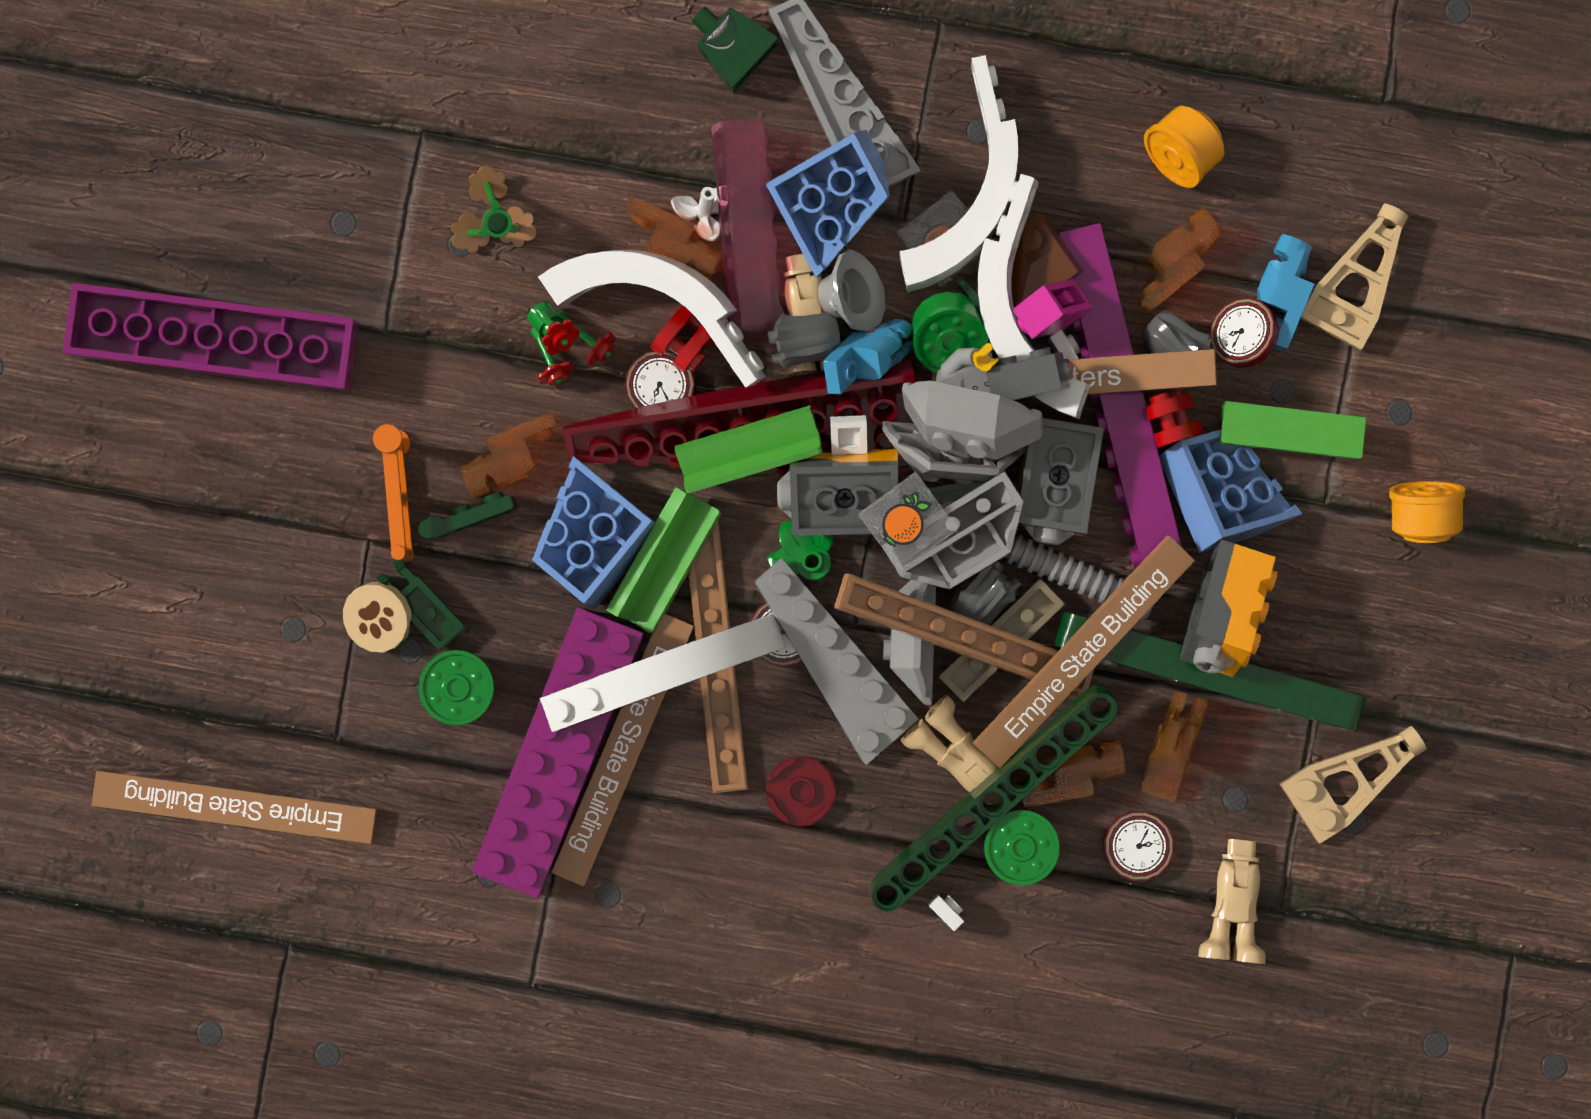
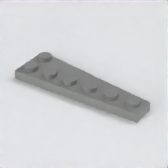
[768,0,920,187]
[754,558,919,765]

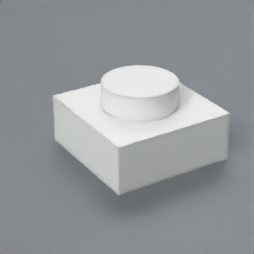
[1048,330,1080,360]
[830,415,867,455]
[928,893,964,931]

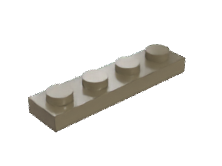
[938,579,1064,702]

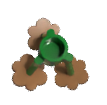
[451,165,537,253]

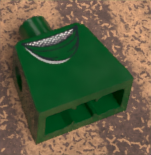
[692,6,778,94]

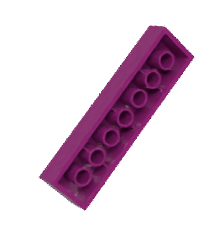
[62,283,360,393]
[471,607,645,899]

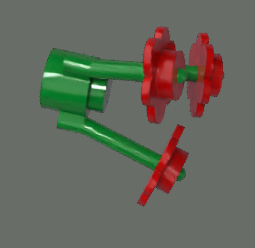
[527,301,616,386]

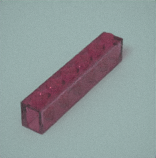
[711,120,784,336]

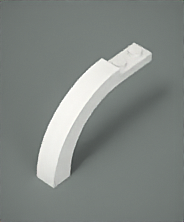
[900,55,1018,293]
[978,174,1090,419]
[538,250,766,388]
[540,614,785,732]

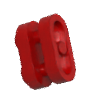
[650,305,716,373]
[1144,389,1204,448]

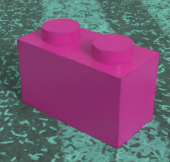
[1012,279,1093,339]

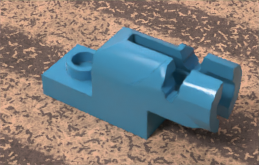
[1257,234,1314,353]
[823,319,914,394]

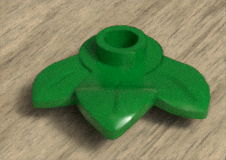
[767,521,833,581]

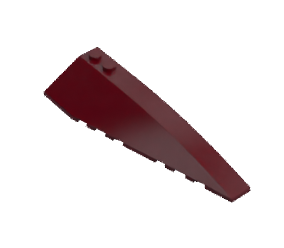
[563,358,915,476]

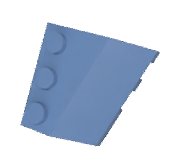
[766,130,890,278]
[1159,430,1302,553]
[532,456,656,609]

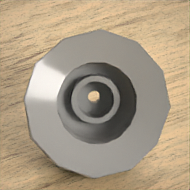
[818,249,886,332]

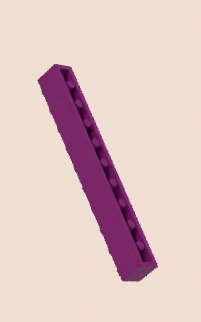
[1058,223,1182,570]

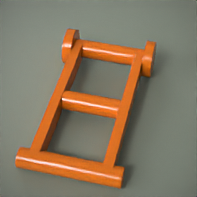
[373,424,414,562]

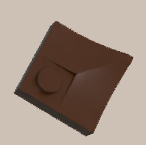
[1012,214,1083,307]

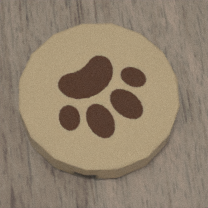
[343,582,412,653]

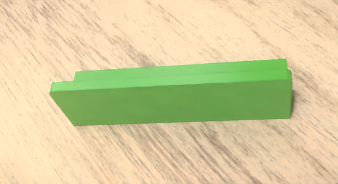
[1219,401,1366,460]
[675,405,822,494]
[606,487,721,633]

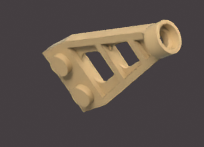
[1300,203,1409,351]
[1279,726,1427,844]

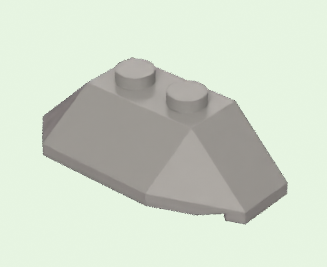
[902,381,1044,460]
[881,421,1027,484]
[882,471,1023,589]
[883,580,936,705]

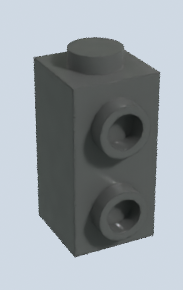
[986,347,1073,400]

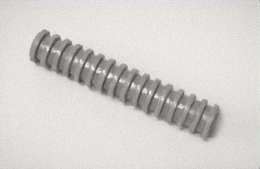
[999,534,1153,621]

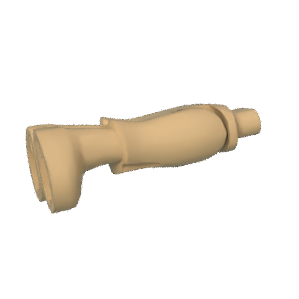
[784,254,827,377]
[900,694,1011,805]
[1198,839,1266,964]

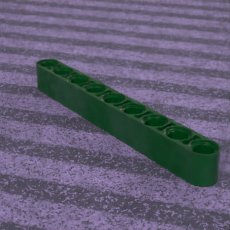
[1054,612,1366,732]
[871,685,1117,912]

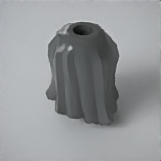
[1143,311,1211,354]
[768,313,841,369]
[950,561,1022,625]

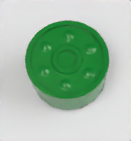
[912,292,988,373]
[419,650,496,725]
[984,810,1060,885]

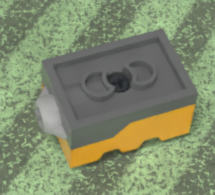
[1018,418,1104,545]
[777,449,899,536]
[1179,539,1278,677]

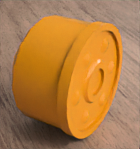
[1144,106,1224,188]
[1389,481,1465,543]

